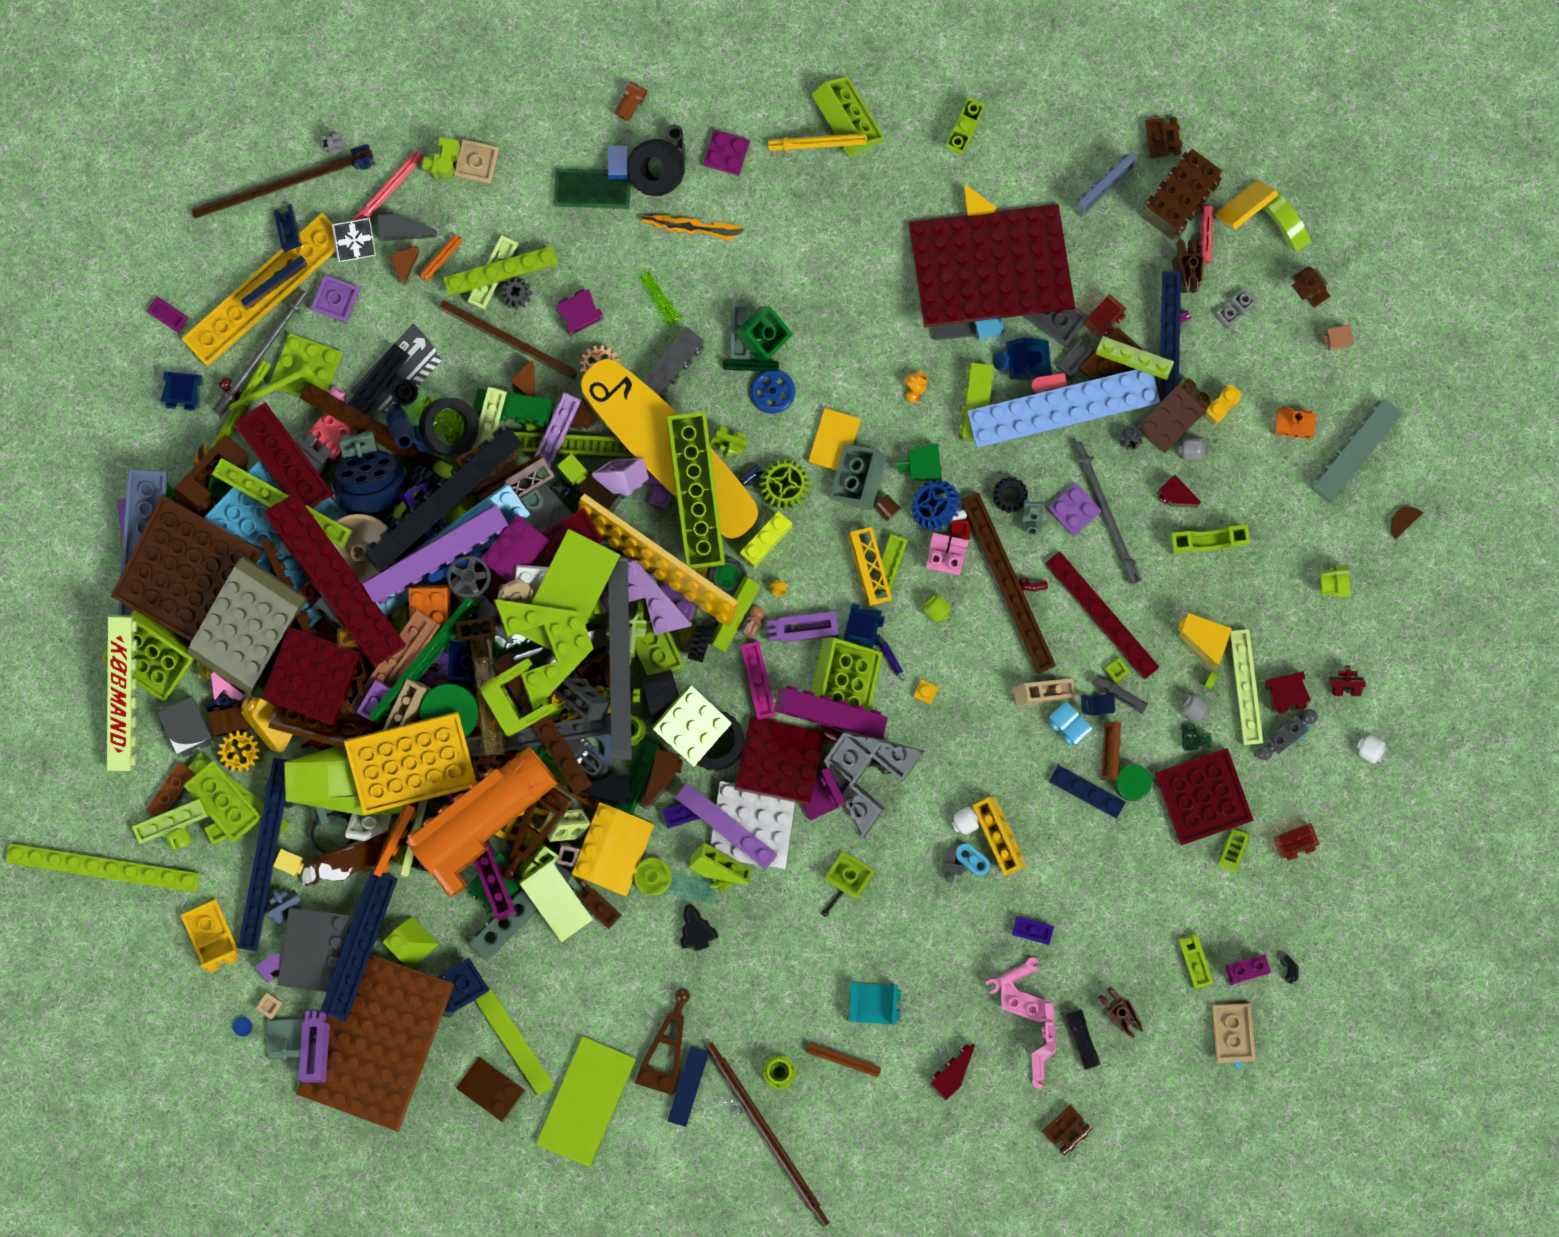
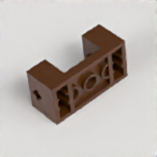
[174,435,249,517]

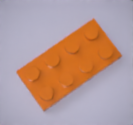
[373,802,417,877]

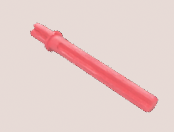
[352,151,423,221]

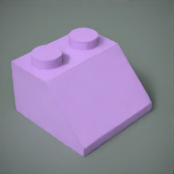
[592,457,649,496]

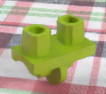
[710,426,749,458]

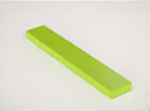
[475,988,555,1096]

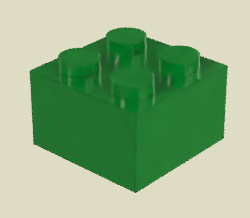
[735,306,793,360]

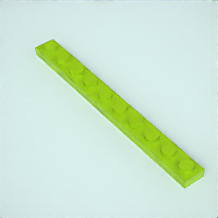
[6,843,201,893]

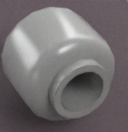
[1179,437,1208,462]
[1180,694,1209,722]

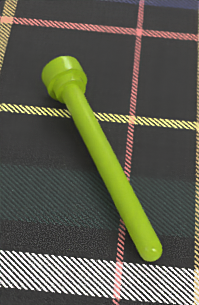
[229,361,315,411]

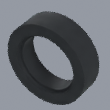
[419,398,479,456]

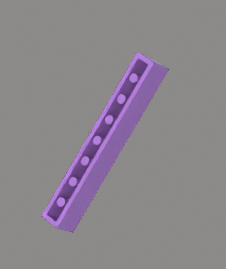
[362,504,508,604]

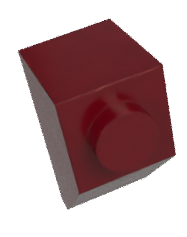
[1157,475,1201,508]

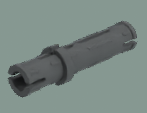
[1092,674,1148,714]

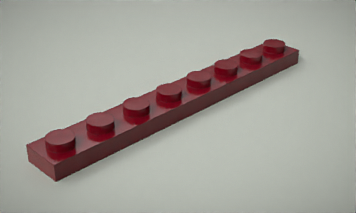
[1045,551,1160,680]

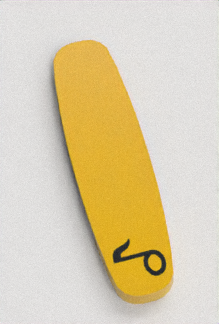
[581,359,758,539]

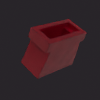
[1264,671,1311,714]

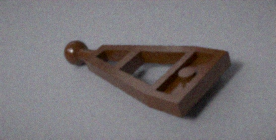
[502,787,573,880]
[635,988,690,1095]

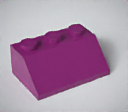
[481,515,550,582]

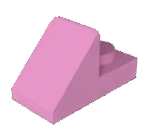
[211,671,245,701]

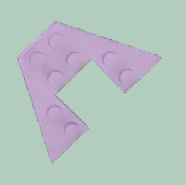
[586,560,693,647]

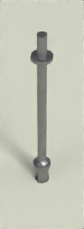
[212,290,308,417]
[1075,441,1142,585]

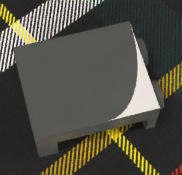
[158,696,214,757]

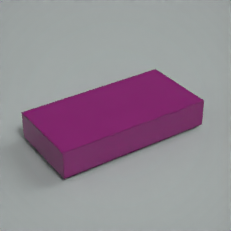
[146,296,189,333]

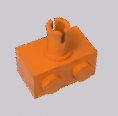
[1274,407,1317,440]

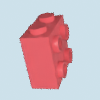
[304,413,359,464]

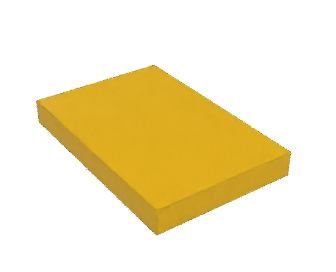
[1214,180,1278,230]
[808,408,861,471]

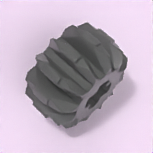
[500,277,532,310]

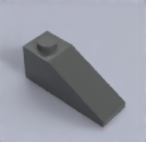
[378,212,437,241]

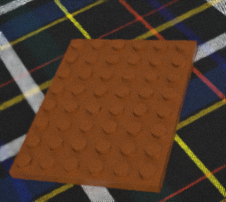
[296,955,454,1132]

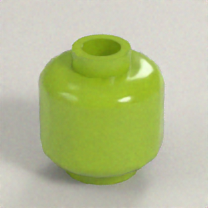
[923,594,951,622]

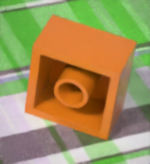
[408,583,452,626]

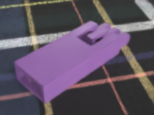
[765,611,838,643]
[298,1009,330,1083]

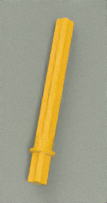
[768,133,867,152]

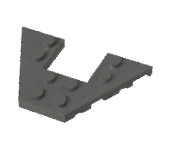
[824,731,925,838]

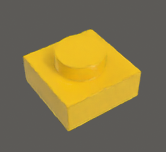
[913,679,938,705]

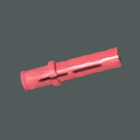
[1198,206,1214,264]

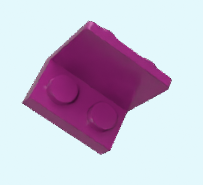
[802,768,845,821]

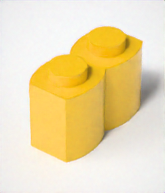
[1204,385,1242,425]

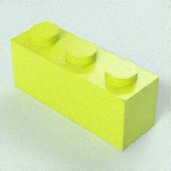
[740,511,793,569]

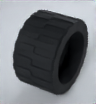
[640,670,679,733]
[697,710,744,771]

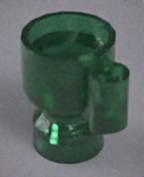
[1181,723,1212,751]

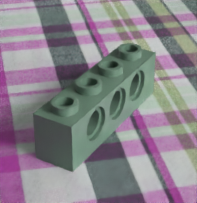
[470,889,538,961]

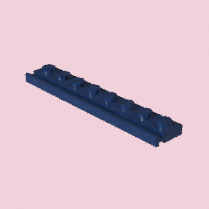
[319,869,398,1022]

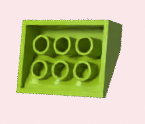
[101,610,194,703]
[811,638,883,712]

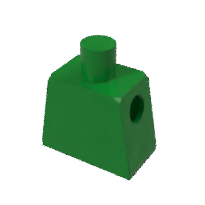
[897,443,942,482]

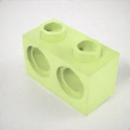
[541,809,590,842]

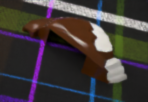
[302,833,383,886]

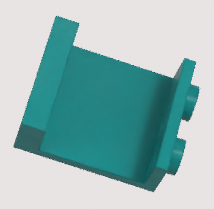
[849,982,901,1025]

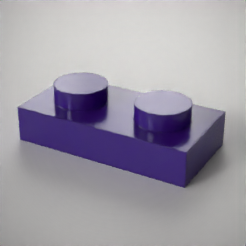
[662,804,701,829]
[1012,916,1054,945]

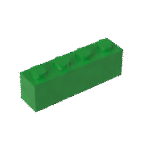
[473,388,555,428]

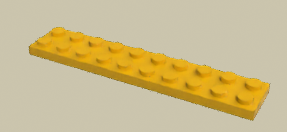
[182,213,336,367]
[577,494,738,627]

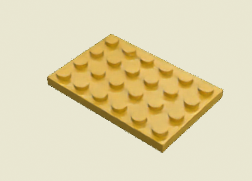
[344,712,476,815]

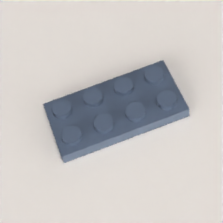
[1076,152,1138,217]

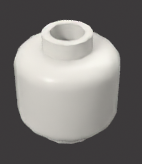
[1357,735,1387,764]
[952,806,980,835]

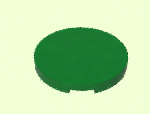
[420,684,479,737]

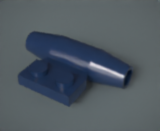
[386,404,433,455]

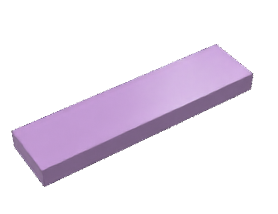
[534,392,582,469]

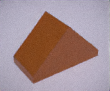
[390,246,420,285]
[511,361,535,397]

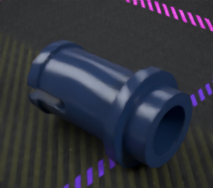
[738,464,763,487]

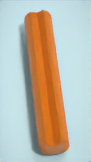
[420,234,462,281]

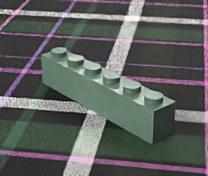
[1312,399,1402,503]

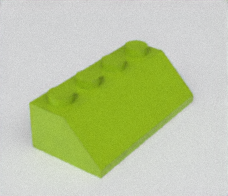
[812,76,886,157]

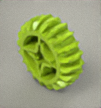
[759,458,811,510]

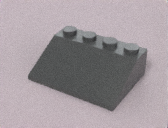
[277,908,349,992]

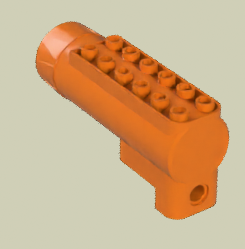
[406,746,558,898]

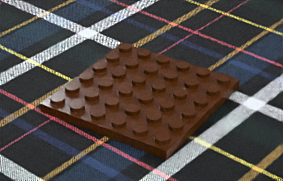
[111,495,263,642]

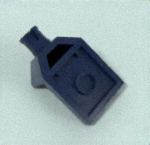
[436,958,490,1018]

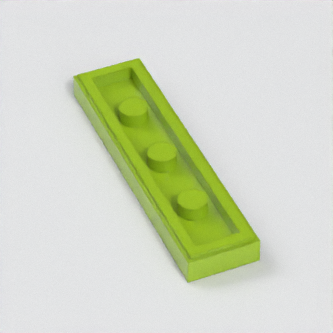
[709,576,761,653]

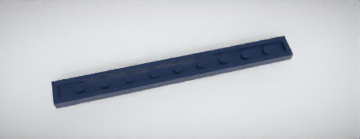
[238,757,289,952]

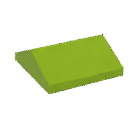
[824,851,876,900]

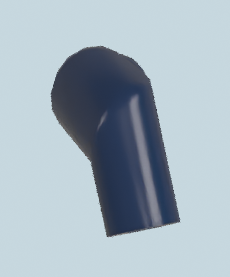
[204,694,232,712]

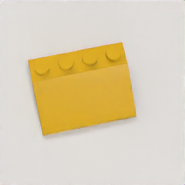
[572,802,654,897]

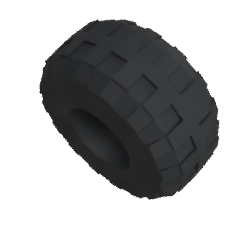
[627,139,685,196]

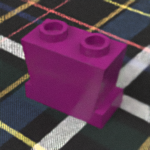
[556,289,604,336]
[1225,954,1271,985]

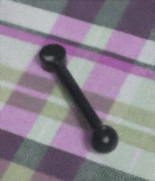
[821,890,844,917]

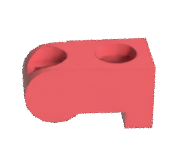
[1031,373,1067,394]

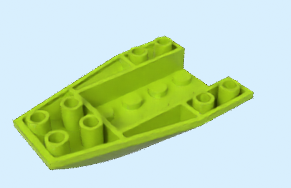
[284,746,403,816]

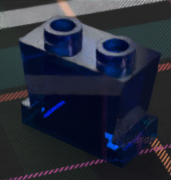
[160,372,204,411]
[843,603,885,649]

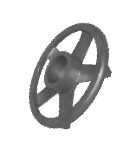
[447,556,491,598]

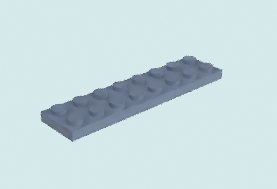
[118,469,168,615]

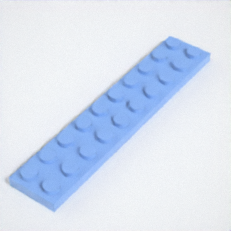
[967,369,1161,448]

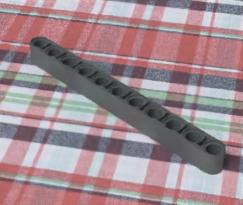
[608,556,632,760]

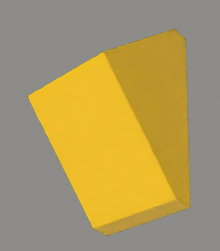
[964,185,997,216]

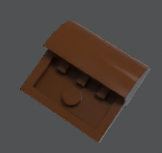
[576,646,610,693]

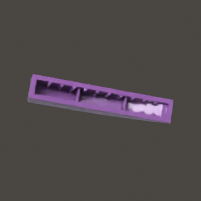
[675,783,778,870]

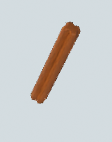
[806,1043,881,1077]

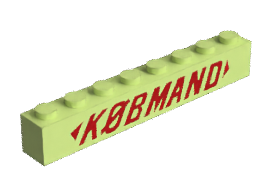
[107,615,138,771]

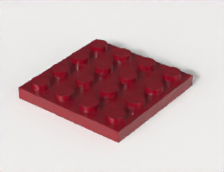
[261,626,362,726]
[734,716,825,805]
[1155,748,1254,846]

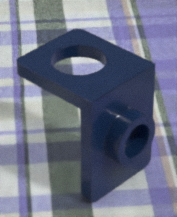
[351,144,374,170]
[1081,694,1115,716]

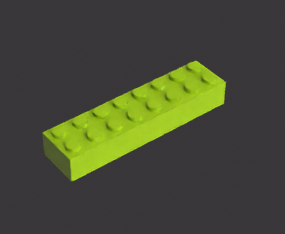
[667,412,725,570]

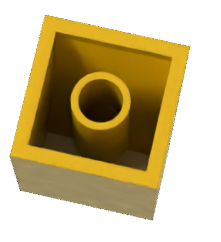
[1177,613,1232,670]
[241,696,293,754]

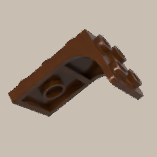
[1138,377,1211,453]

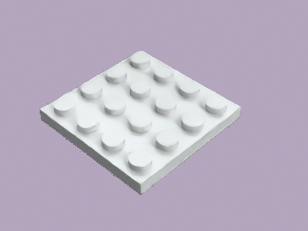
[711,781,795,869]

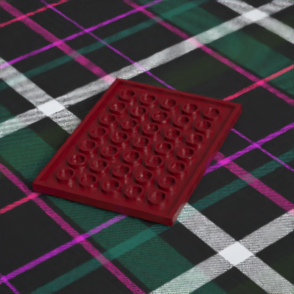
[909,204,1075,328]

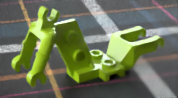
[606,598,646,704]

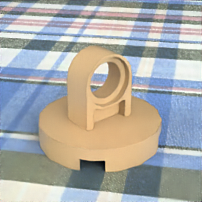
[497,580,534,604]

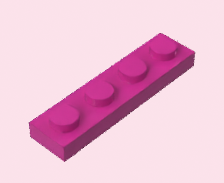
[740,641,776,720]

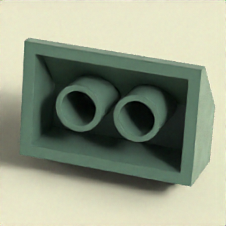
[830,444,887,510]

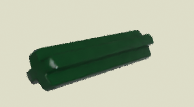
[723,359,779,372]

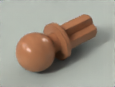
[743,606,765,639]

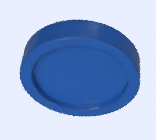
[994,351,1009,371]
[233,1017,253,1037]

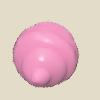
[327,386,346,402]

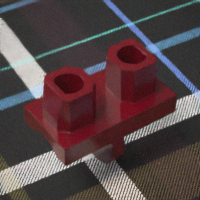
[1329,665,1366,696]

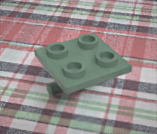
[267,1019,305,1060]

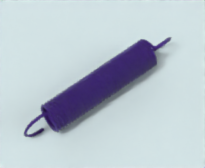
[878,637,905,680]

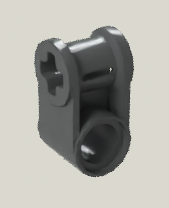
[666,124,686,161]

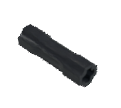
[1066,1009,1101,1070]

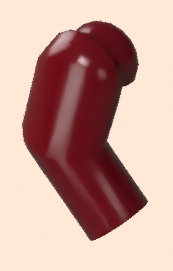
[219,377,242,401]

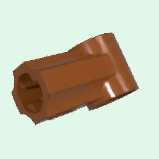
[614,81,648,122]

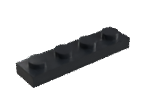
[348,344,410,414]

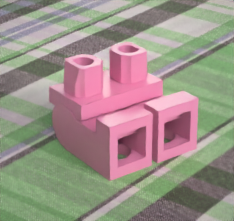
[926,533,969,576]

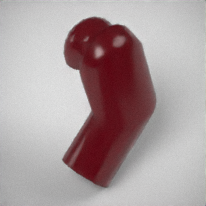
[1019,577,1048,592]
[820,725,843,743]

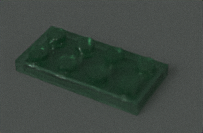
[554,168,631,209]

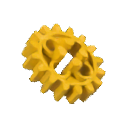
[218,731,261,773]

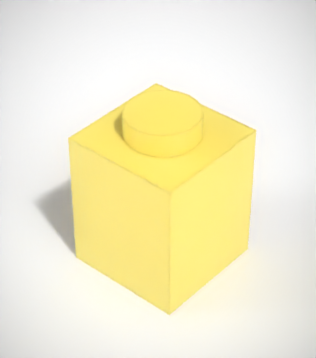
[273,849,305,877]

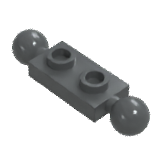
[1257,709,1318,761]

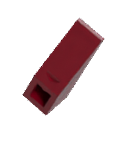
[930,1043,975,1101]

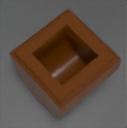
[874,494,901,522]

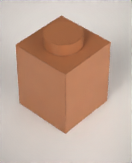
[1323,325,1354,351]

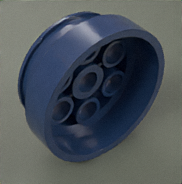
[333,450,408,514]

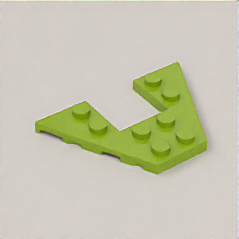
[494,599,594,711]

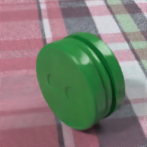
[1115,764,1152,801]

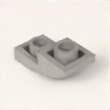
[1214,288,1257,329]

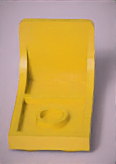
[180,899,241,973]

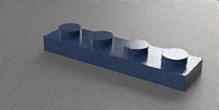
[1049,765,1126,819]

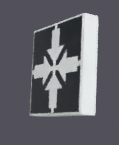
[332,218,376,262]

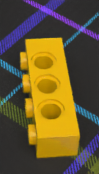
[972,797,1028,876]

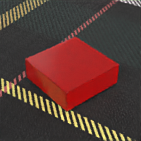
[950,520,970,540]

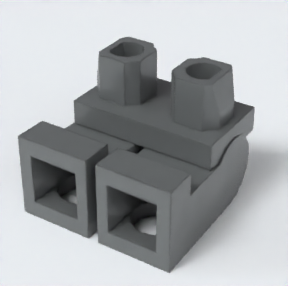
[296,432,332,477]

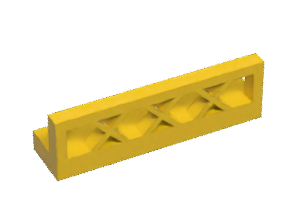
[848,527,892,609]

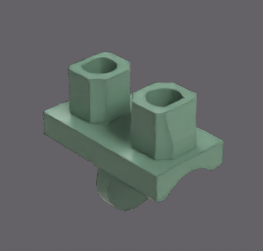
[339,431,377,458]
[1022,500,1044,535]

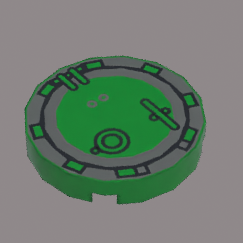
[709,558,747,596]

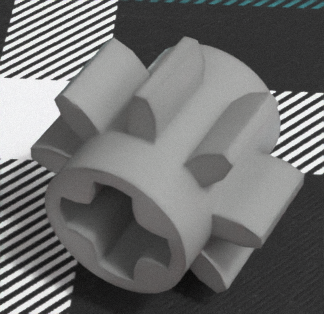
[321,130,344,155]

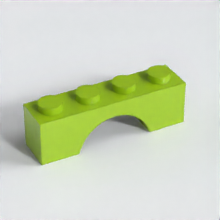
[1170,524,1250,556]

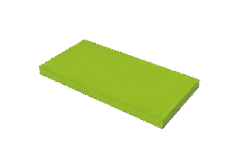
[518,529,620,651]
[536,1036,636,1167]

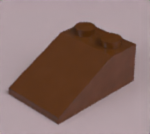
[644,749,683,810]
[456,1057,526,1123]

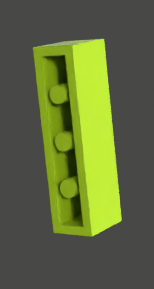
[959,363,994,442]

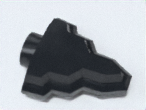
[680,904,719,951]

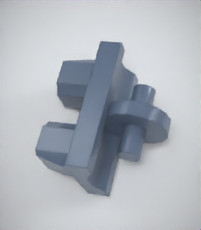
[266,889,302,924]

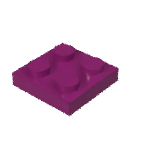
[703,129,750,177]

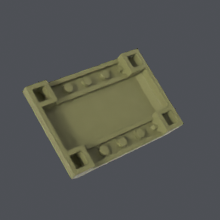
[187,556,308,695]

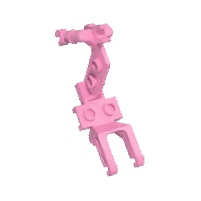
[985,957,1056,1089]

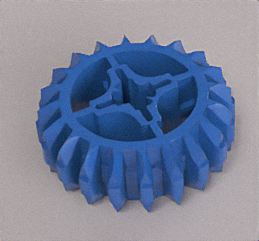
[910,479,961,531]

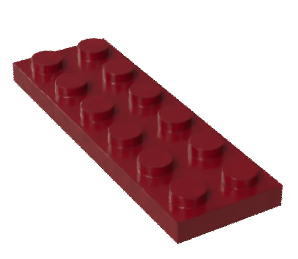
[234,402,333,509]

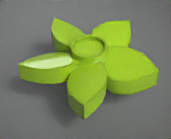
[710,879,733,894]

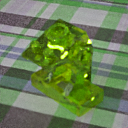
[417,396,463,441]

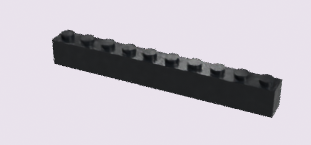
[363,426,523,572]

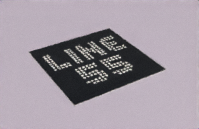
[550,478,577,500]

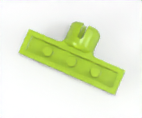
[132,797,209,850]

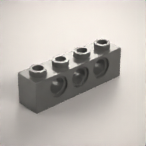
[546,664,610,721]

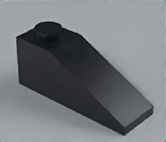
[570,774,632,806]

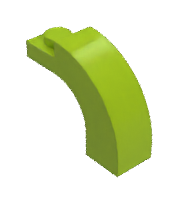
[1262,193,1312,252]

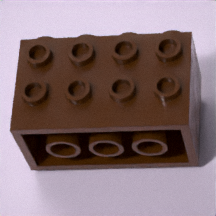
[1143,149,1222,240]

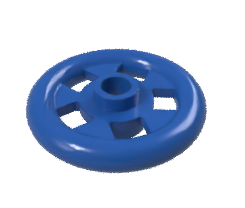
[750,370,795,414]

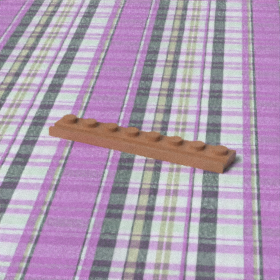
[349,609,440,718]

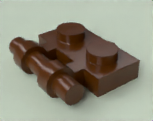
[1145,117,1183,158]
[1042,1105,1092,1156]

